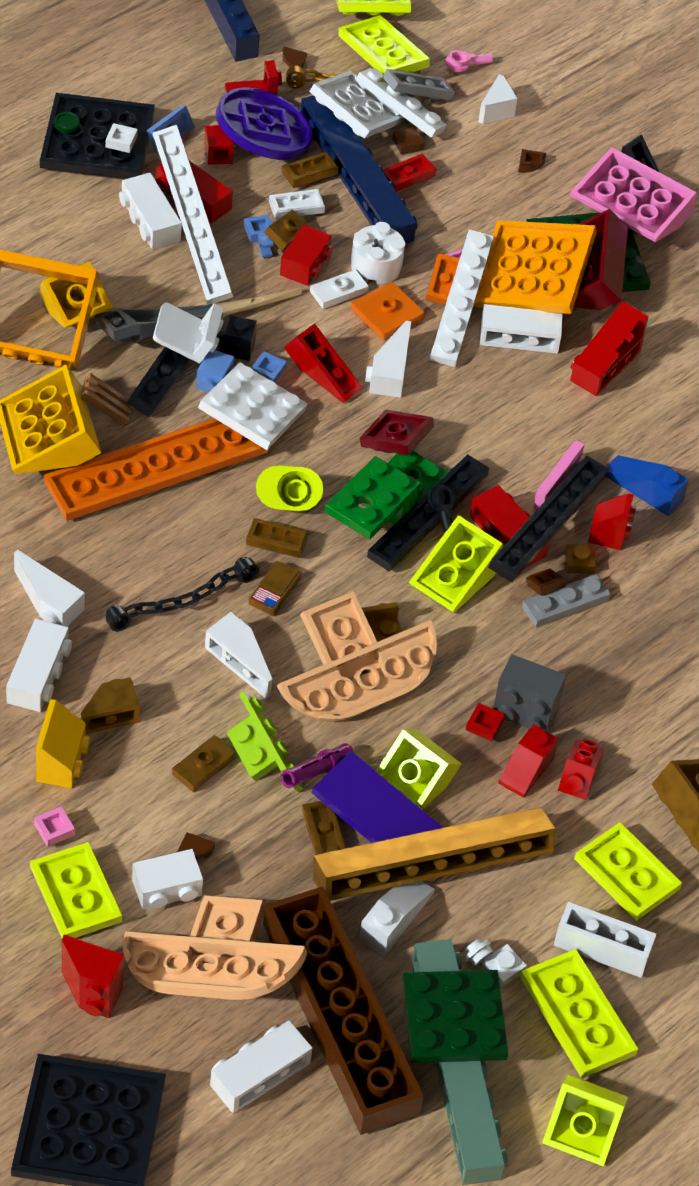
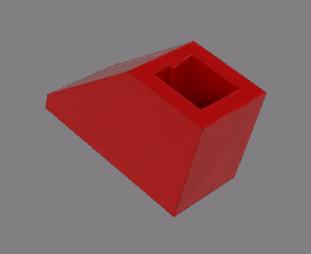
[588,493,637,550]

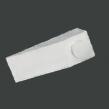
[365,321,411,398]
[14,550,85,627]
[205,612,272,699]
[359,881,435,957]

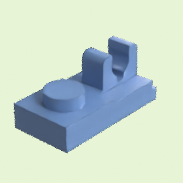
[147,106,195,153]

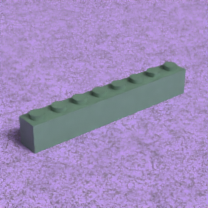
[412,939,508,1185]

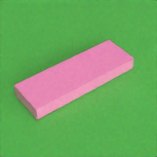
[533,440,585,510]

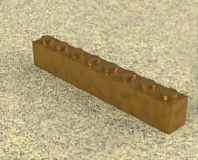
[313,807,555,901]

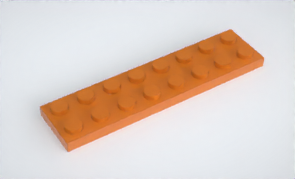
[44,418,268,521]

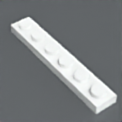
[430,229,494,367]

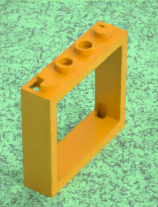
[0,250,100,369]

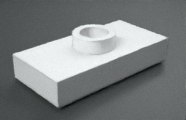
[269,189,325,219]
[310,269,369,309]

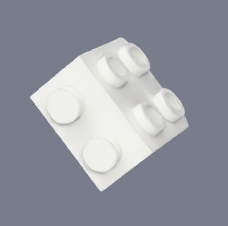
[153,302,224,363]

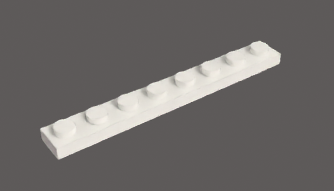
[153,125,233,305]

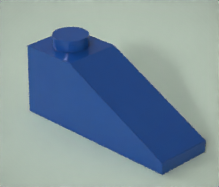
[606,455,689,516]

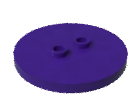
[216,88,313,160]

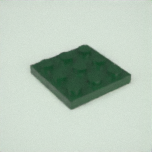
[402,970,508,1063]

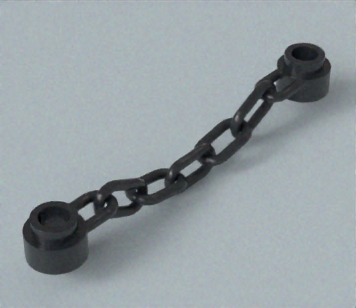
[106,557,259,632]

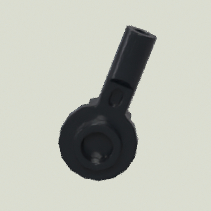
[427,485,455,533]

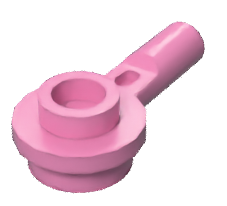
[445,50,493,73]

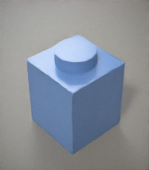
[196,350,234,393]

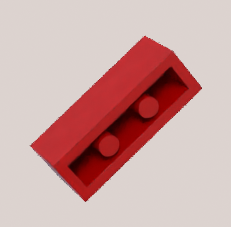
[156,161,233,224]
[469,485,550,568]

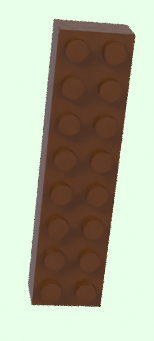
[263,886,424,1135]

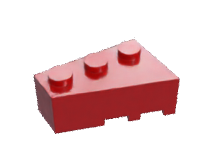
[570,301,649,396]

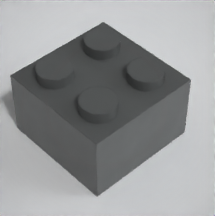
[493,654,566,732]

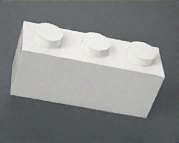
[119,173,182,250]
[479,304,562,354]
[6,619,72,712]
[553,902,656,978]
[210,1021,313,1114]

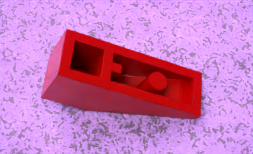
[284,323,363,403]

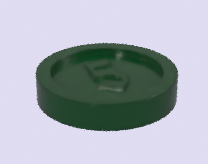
[54,112,79,133]

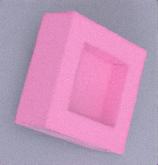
[34,806,75,847]

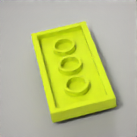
[339,15,430,75]
[520,949,638,1079]

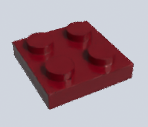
[360,409,434,455]

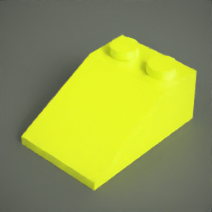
[409,515,504,613]

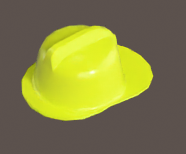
[256,465,323,511]

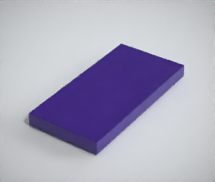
[311,751,442,843]

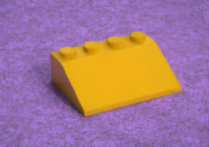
[0,365,101,474]

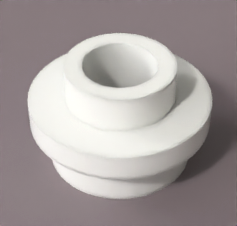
[464,938,493,967]

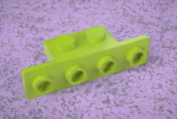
[226,690,304,792]

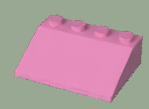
[570,147,697,242]

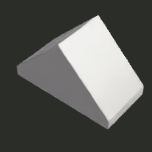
[478,74,517,124]

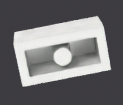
[132,849,203,910]

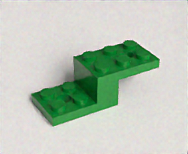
[325,451,448,540]

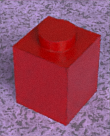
[204,125,234,165]

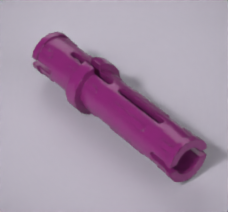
[280,743,354,789]

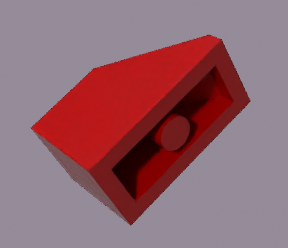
[498,724,559,798]

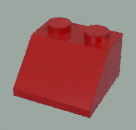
[62,935,124,1018]

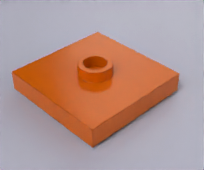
[351,281,425,340]

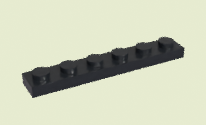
[367,454,490,571]

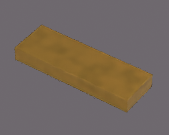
[302,801,346,855]

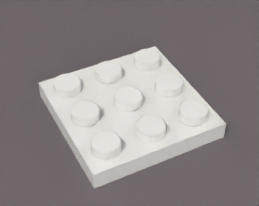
[309,70,404,138]
[198,362,308,450]

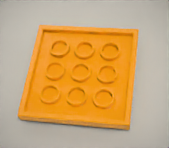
[473,220,597,314]

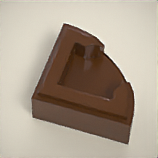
[282,47,307,68]
[518,149,546,173]
[177,832,215,860]

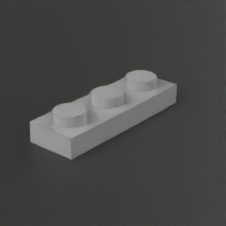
[383,69,455,101]
[522,574,611,628]

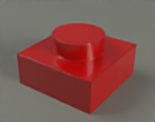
[466,703,505,742]

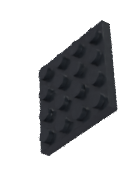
[40,92,155,179]
[11,1054,166,1186]

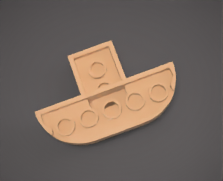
[277,591,437,722]
[123,895,307,1000]

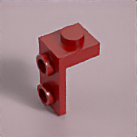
[225,60,282,95]
[558,739,604,800]

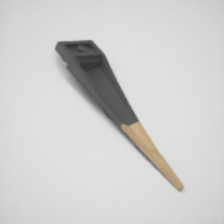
[95,288,302,343]

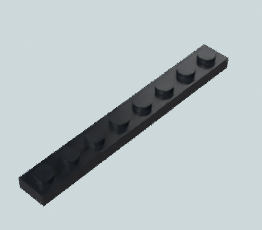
[488,455,610,582]

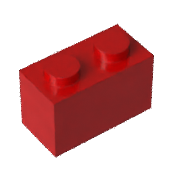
[280,224,333,286]

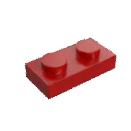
[383,153,437,192]

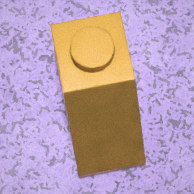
[81,677,140,734]

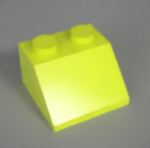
[376,729,462,810]
[542,1074,628,1166]

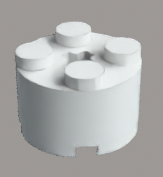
[351,222,405,284]

